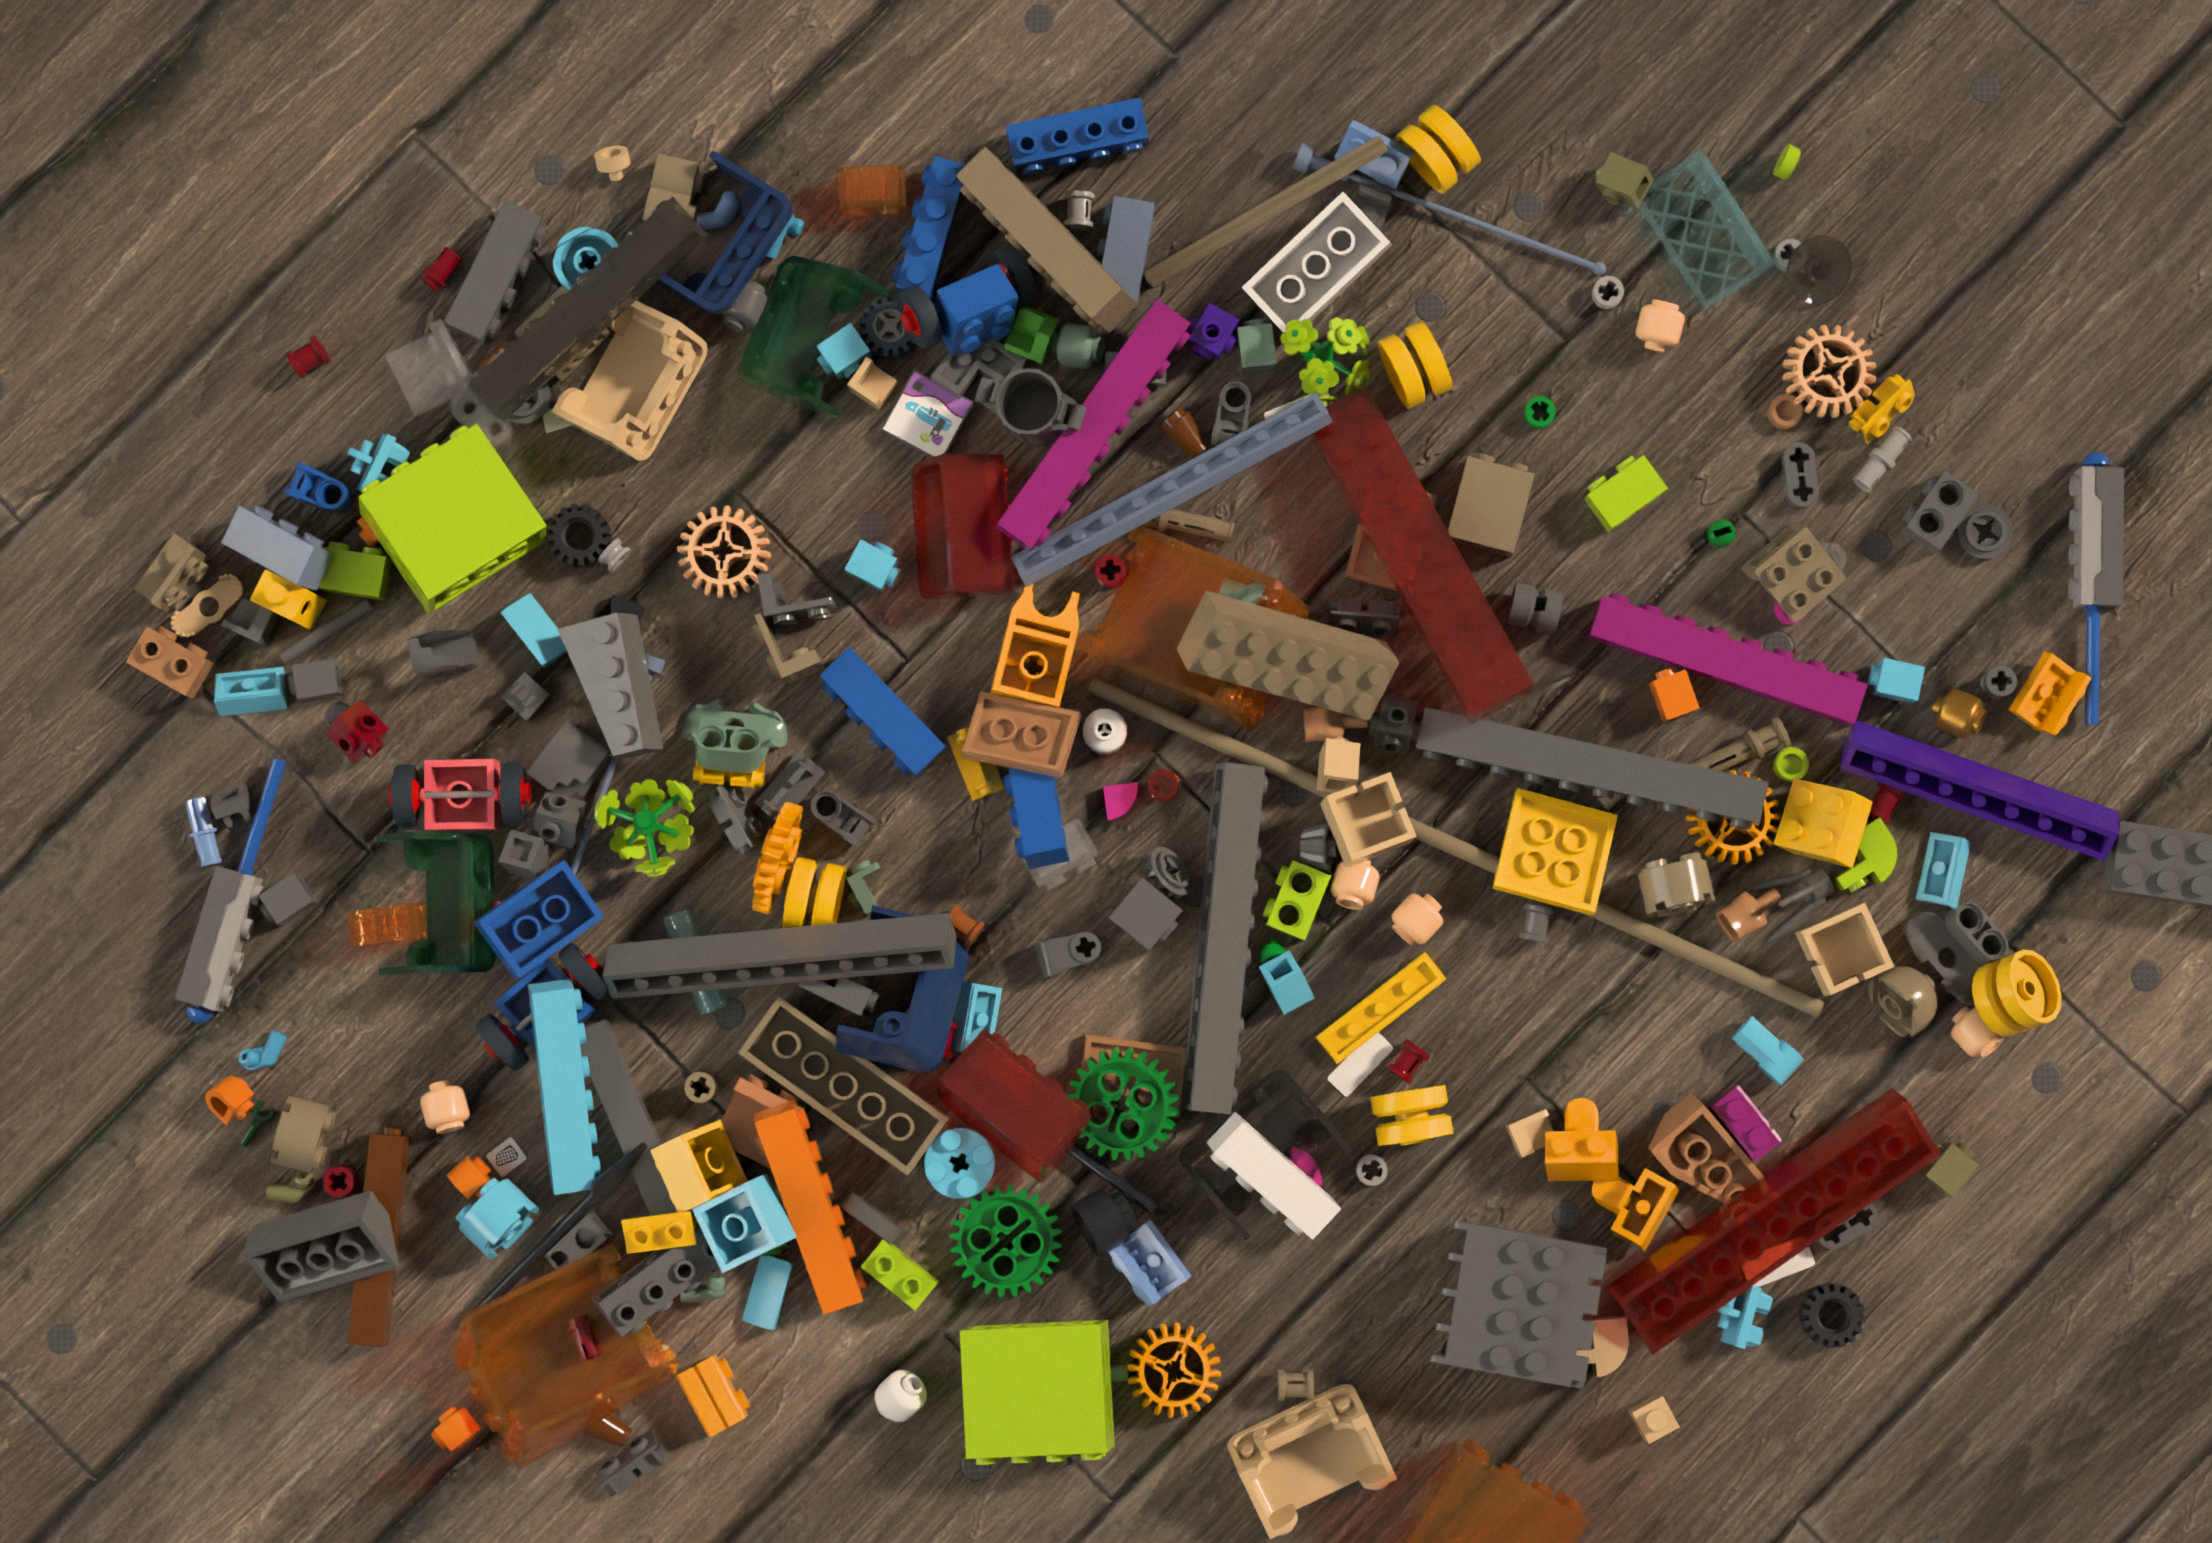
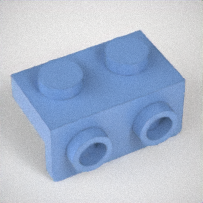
[1335,120,1414,189]
[1109,1219,1191,1307]

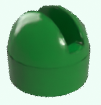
[1707,519,1736,548]
[1259,939,1286,965]

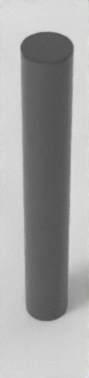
[278,598,373,664]

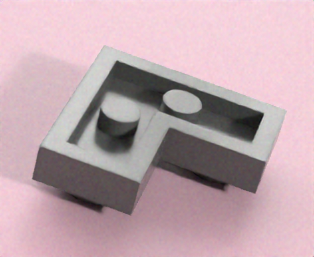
[931,338,1027,399]

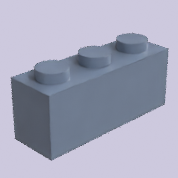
[1097,196,1155,310]
[221,505,334,590]

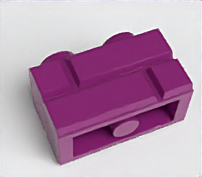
[1707,1085,1783,1162]

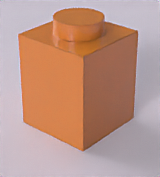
[1649,667,1700,723]

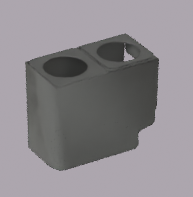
[407,629,480,679]
[526,720,613,797]

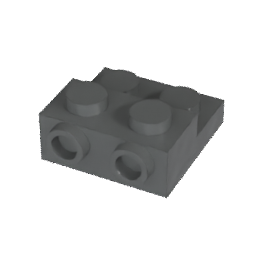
[797,977,882,1017]

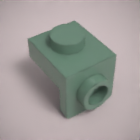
[846,860,882,916]

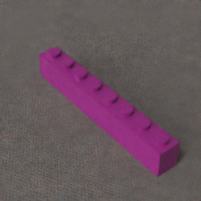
[995,299,1191,551]
[1587,593,1868,726]

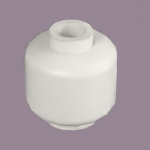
[1083,709,1127,754]
[875,1370,927,1422]

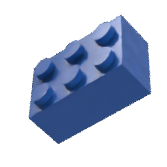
[473,860,604,979]

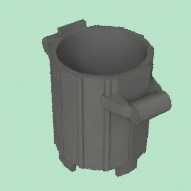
[974,368,1087,447]

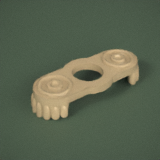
[171,574,243,638]

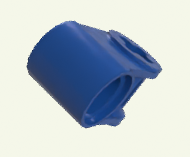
[283,461,354,515]

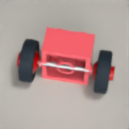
[388,759,531,832]

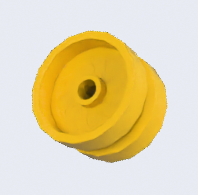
[1395,104,1481,194]
[1377,321,1453,410]
[782,857,846,928]
[1972,949,2062,1037]
[1370,1085,1454,1146]

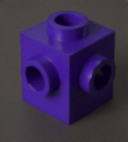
[1186,303,1239,361]

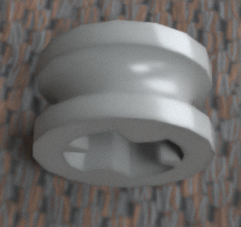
[1773,239,1806,272]
[1591,276,1624,309]
[598,538,632,573]
[1356,1154,1388,1186]

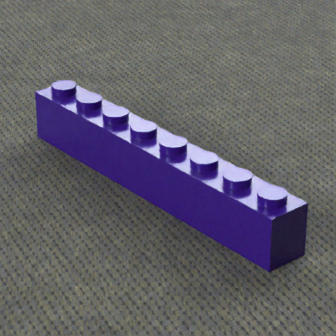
[1840,720,2119,861]

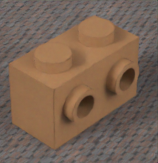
[126,626,214,699]

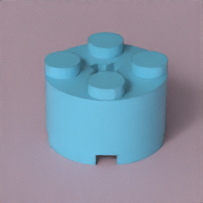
[553,227,627,303]
[924,1128,996,1199]
[456,1178,539,1259]

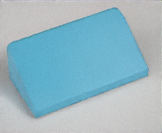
[500,593,567,668]
[214,667,287,716]
[1916,832,1971,908]
[951,982,1002,1057]
[742,1255,795,1331]

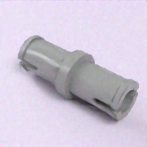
[1852,426,1912,493]

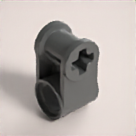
[1211,382,1251,446]
[811,791,878,849]
[1033,931,1103,978]

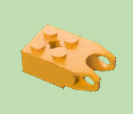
[990,583,1080,707]

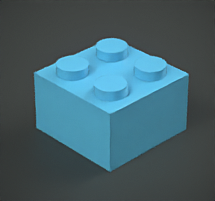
[692,1174,797,1273]

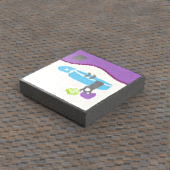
[881,370,974,464]

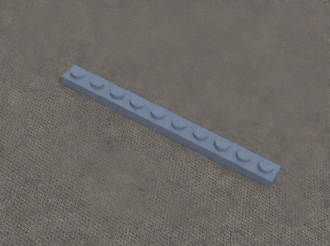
[1011,392,1333,587]

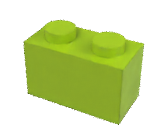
[1584,455,1668,533]
[317,542,392,601]

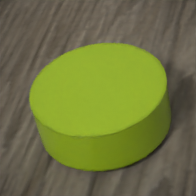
[1773,144,1801,180]
[1773,747,1809,782]

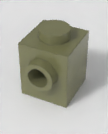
[1595,152,1654,209]
[1919,1142,1980,1198]

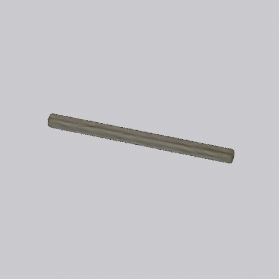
[1144,136,1388,287]

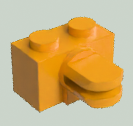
[1545,1098,1618,1181]
[1592,1168,1679,1252]

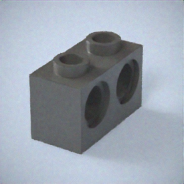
[1900,470,1980,554]

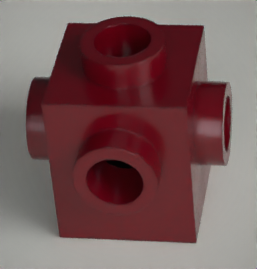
[326,700,390,764]

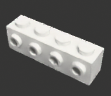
[1207,1112,1341,1240]

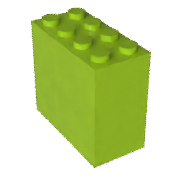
[359,424,547,615]
[960,1319,1115,1465]

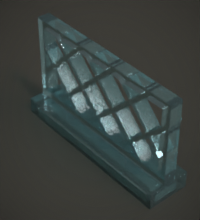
[1639,148,1776,311]

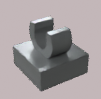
[501,672,552,721]
[211,782,250,828]

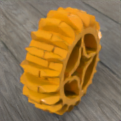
[1686,770,1781,865]
[1127,1322,1221,1418]

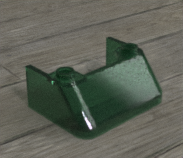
[738,256,890,418]
[376,832,496,975]

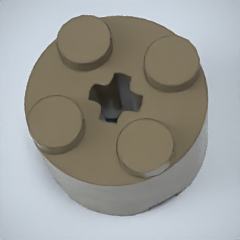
[1638,853,1716,918]
[270,1095,337,1173]

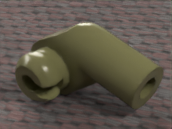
[266,1170,316,1203]

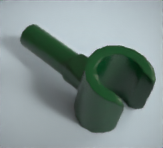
[240,1100,276,1147]

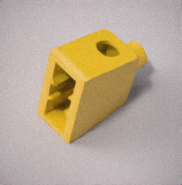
[250,569,327,631]

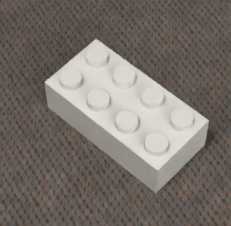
[1242,192,1392,333]

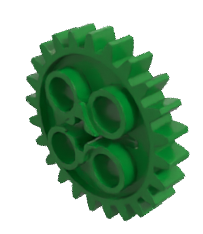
[1066,1047,1179,1161]
[949,1184,1063,1298]

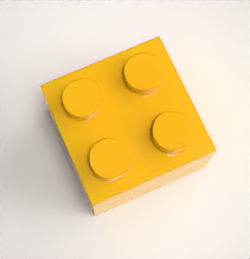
[1774,778,1873,868]
[650,1120,748,1212]

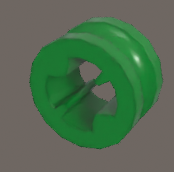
[1523,396,1556,429]

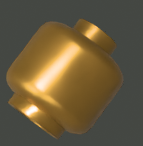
[1931,689,1987,739]

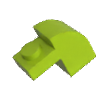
[1831,817,1897,893]

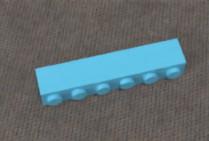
[528,979,601,1195]

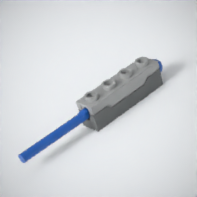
[2068,452,2124,725]
[175,758,286,1023]

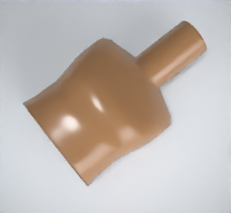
[1303,706,1368,743]
[1716,888,1781,942]

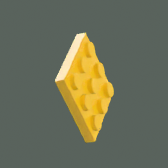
[1492,788,1618,916]

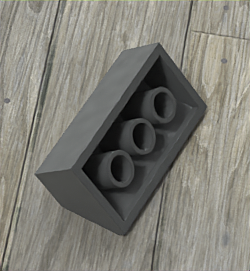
[242,1190,399,1302]

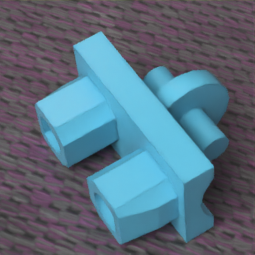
[347,434,410,492]
[1711,1280,1773,1349]

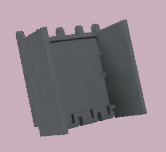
[1430,1221,1607,1389]

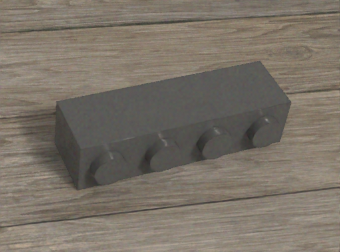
[444,200,548,346]

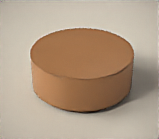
[1767,394,1803,430]

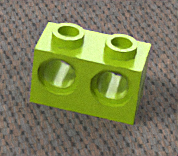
[1262,860,1331,941]
[861,1239,939,1311]

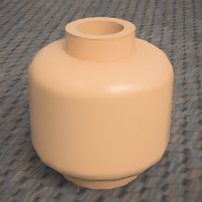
[1635,300,1685,352]
[1330,859,1379,910]
[1392,894,1443,946]
[1951,1006,2004,1058]
[420,1080,470,1134]

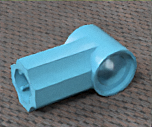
[1731,1016,1804,1086]

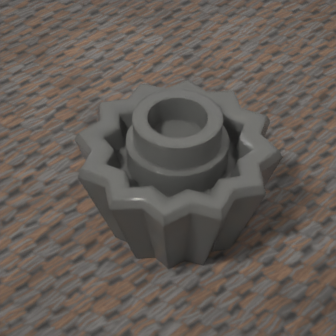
[1300,822,1340,871]

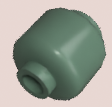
[1052,322,1105,369]

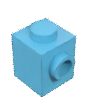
[816,323,872,380]
[844,539,901,592]
[1868,658,1925,704]
[1259,951,1314,1015]

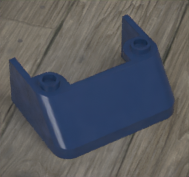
[636,150,793,314]
[836,905,968,1073]

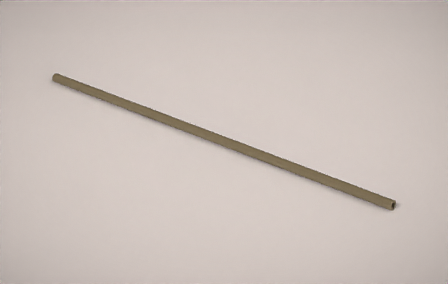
[1087,677,1824,1018]

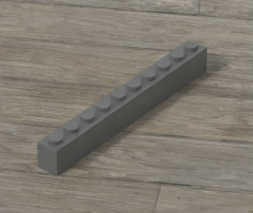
[1416,707,1769,830]
[1181,762,1268,1114]
[603,913,956,999]

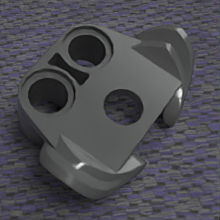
[1902,902,2009,1006]

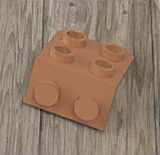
[721,1074,805,1168]

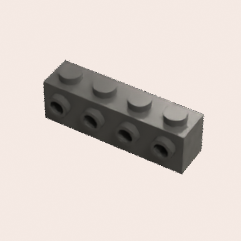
[591,1221,720,1337]

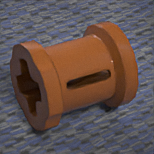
[949,904,985,949]

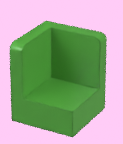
[1004,305,1060,364]

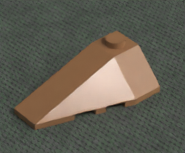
[1648,1092,1785,1225]

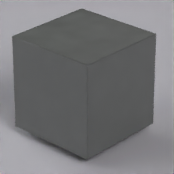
[1109,877,1183,952]

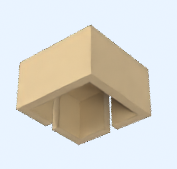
[1320,772,1417,868]
[1795,903,1894,996]

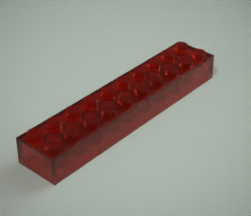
[1310,386,1534,725]
[1605,1088,1941,1354]

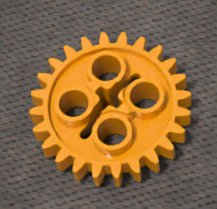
[752,802,803,915]

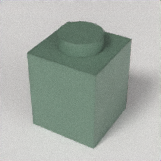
[1237,319,1277,374]

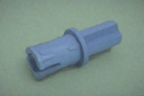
[185,797,222,867]

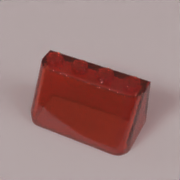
[911,454,1015,599]
[938,1028,1092,1183]

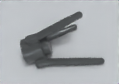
[1750,868,1834,943]

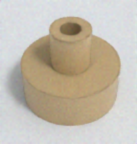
[594,146,631,181]

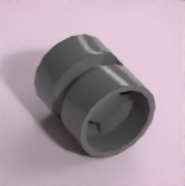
[1506,581,1564,636]

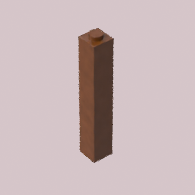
[347,1127,411,1347]

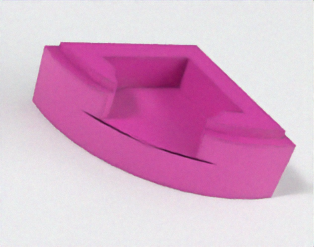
[1103,782,1138,821]
[1289,1146,1322,1186]

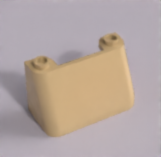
[552,293,708,461]
[1227,1384,1397,1539]

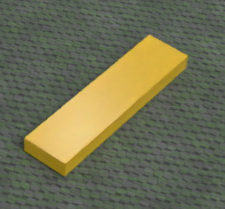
[1316,952,1446,1064]

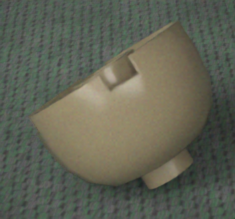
[1868,966,1937,1037]

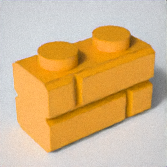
[676,1354,750,1438]

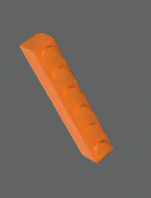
[754,1100,868,1315]

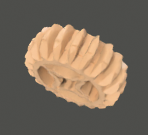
[1782,325,1876,418]
[677,506,771,599]

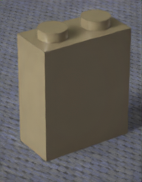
[1444,453,1535,558]

